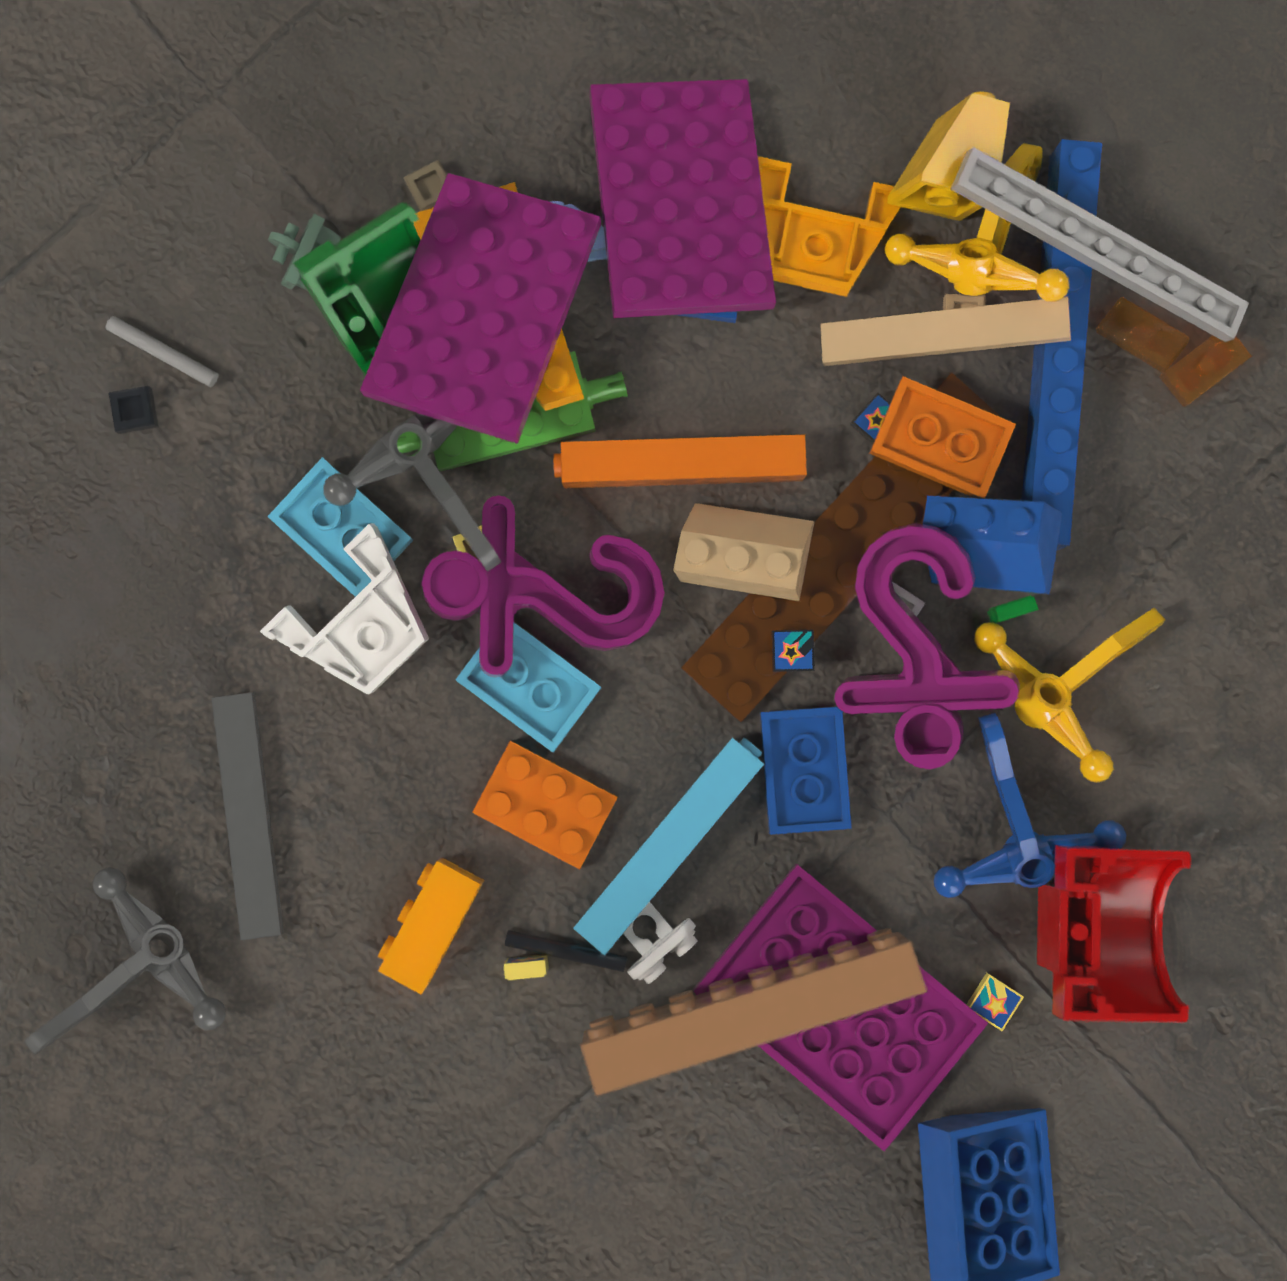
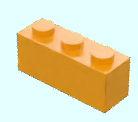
[378,858,485,995]

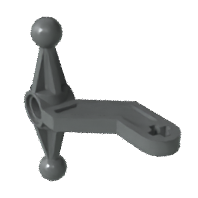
[323,413,501,572]
[24,868,226,1055]

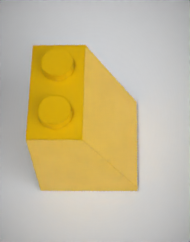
[887,92,1010,221]

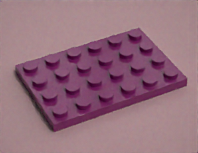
[589,79,776,318]
[360,173,601,444]
[693,863,988,1152]

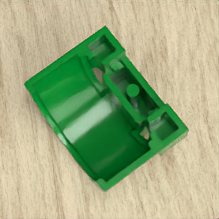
[293,202,421,404]

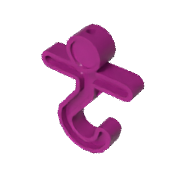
[422,495,665,678]
[834,523,1020,769]

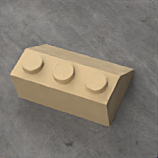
[673,503,814,601]

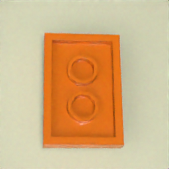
[869,376,1016,499]
[472,740,618,870]

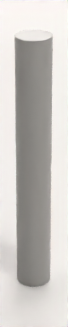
[106,316,219,387]

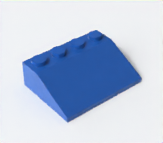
[918,1108,1060,1281]

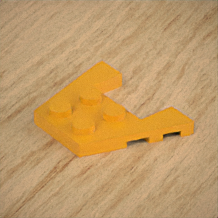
[758,156,901,297]

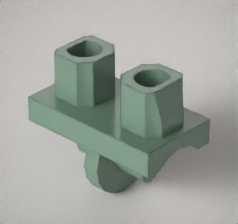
[268,214,341,290]

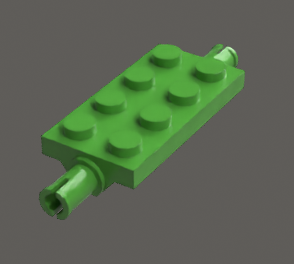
[388,351,628,472]

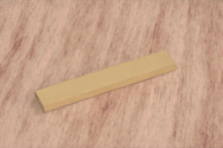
[821,297,1071,366]

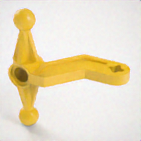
[884,143,1070,302]
[974,608,1166,783]

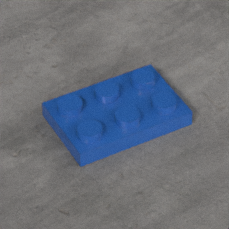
[760,707,852,835]

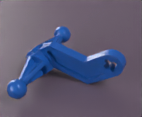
[934,713,1127,898]

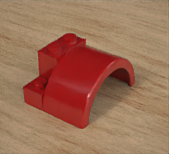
[1037,845,1191,1023]

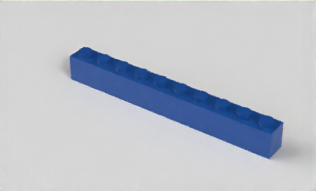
[1021,139,1102,551]

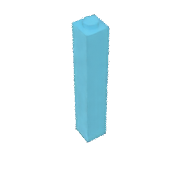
[573,738,764,955]

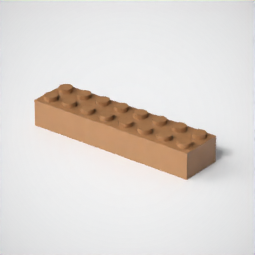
[581,928,927,1096]

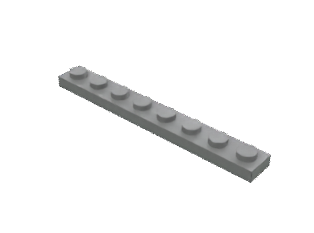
[951,147,1249,342]

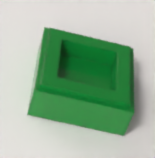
[987,595,1039,623]

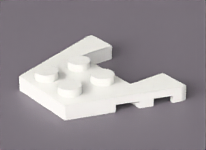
[260,523,429,695]

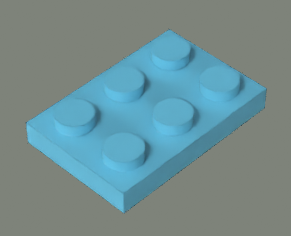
[267,457,413,597]
[455,622,602,753]

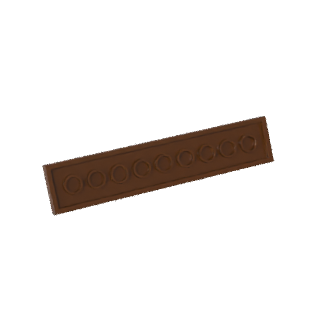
[681,373,1002,723]

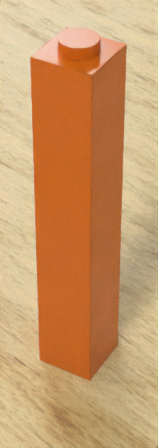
[554,435,807,488]

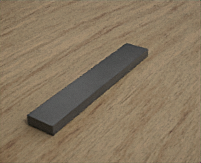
[211,692,284,940]

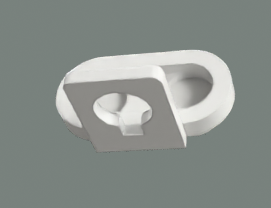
[623,902,698,984]

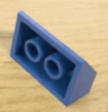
[923,496,1062,595]

